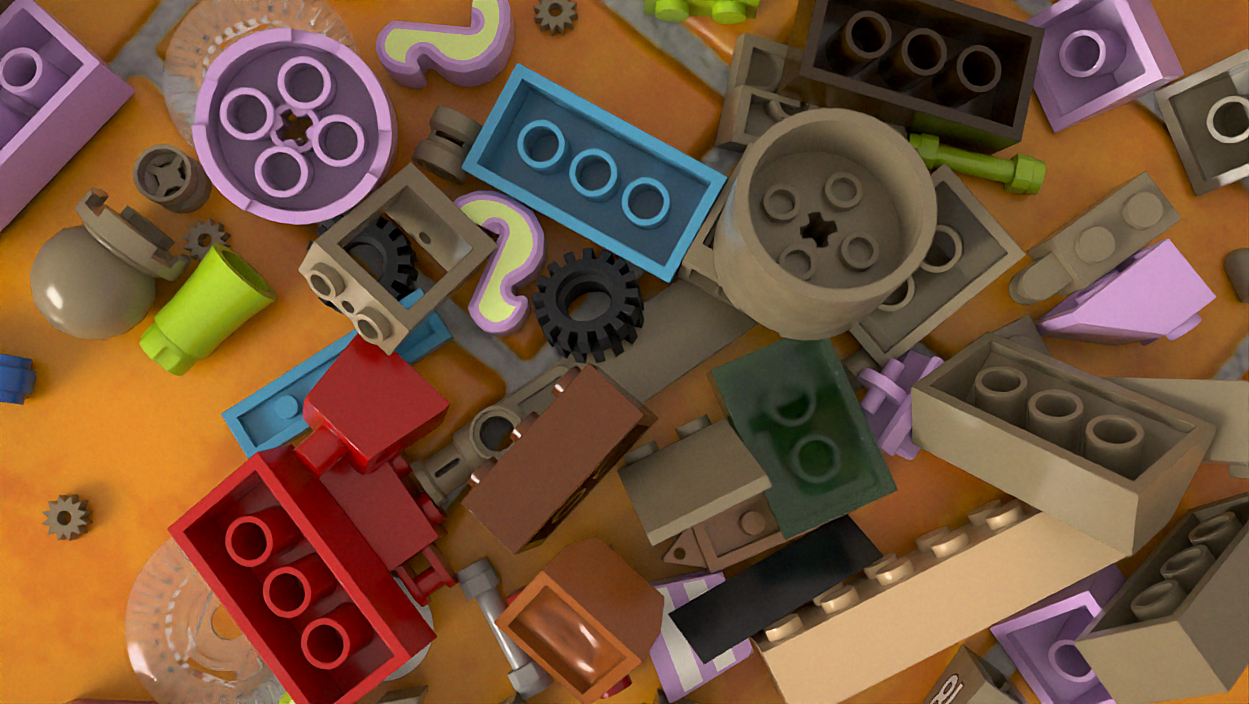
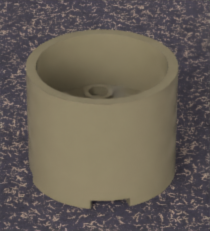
[713,108,937,340]

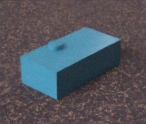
[461,62,728,285]

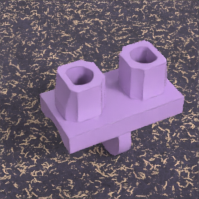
[848,349,945,460]

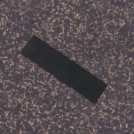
[668,514,883,664]

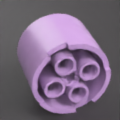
[192,28,398,225]

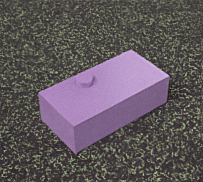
[0,0,136,232]

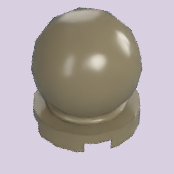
[30,187,191,341]

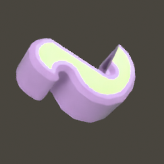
[376,0,515,89]
[453,190,547,337]

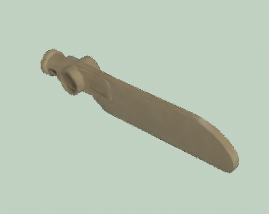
[410,238,805,507]

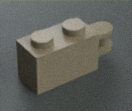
[1008,171,1182,305]

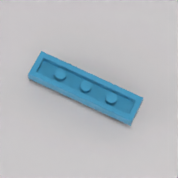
[221,288,455,459]

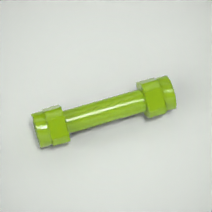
[907,132,1046,195]

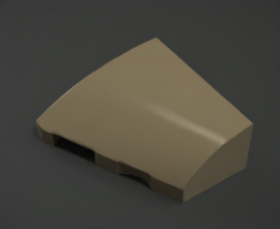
[715,33,820,153]

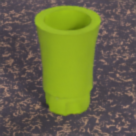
[139,242,277,376]

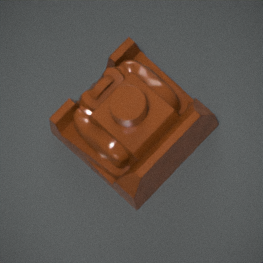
[494,536,664,704]

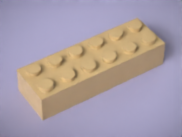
[751,498,1128,704]

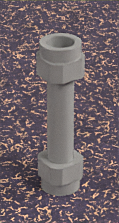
[455,556,553,700]

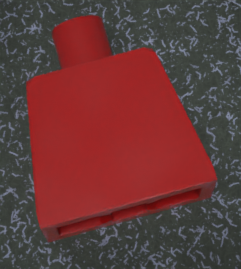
[293,333,450,478]

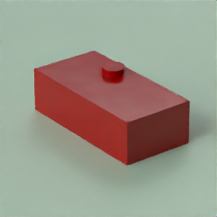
[167,444,437,704]

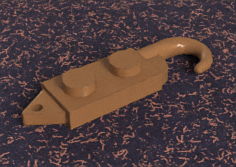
[661,443,875,574]

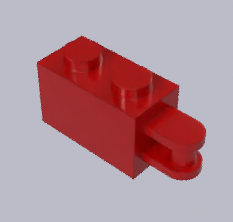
[318,450,459,607]

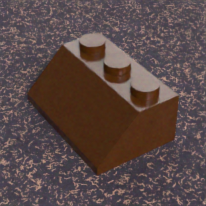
[461,363,658,555]

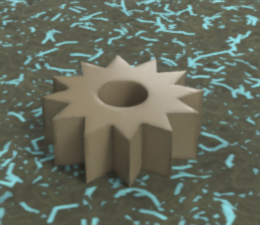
[533,0,578,36]
[182,218,232,262]
[42,495,93,541]

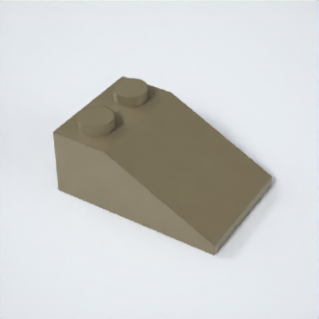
[849,163,1026,369]
[617,414,773,546]

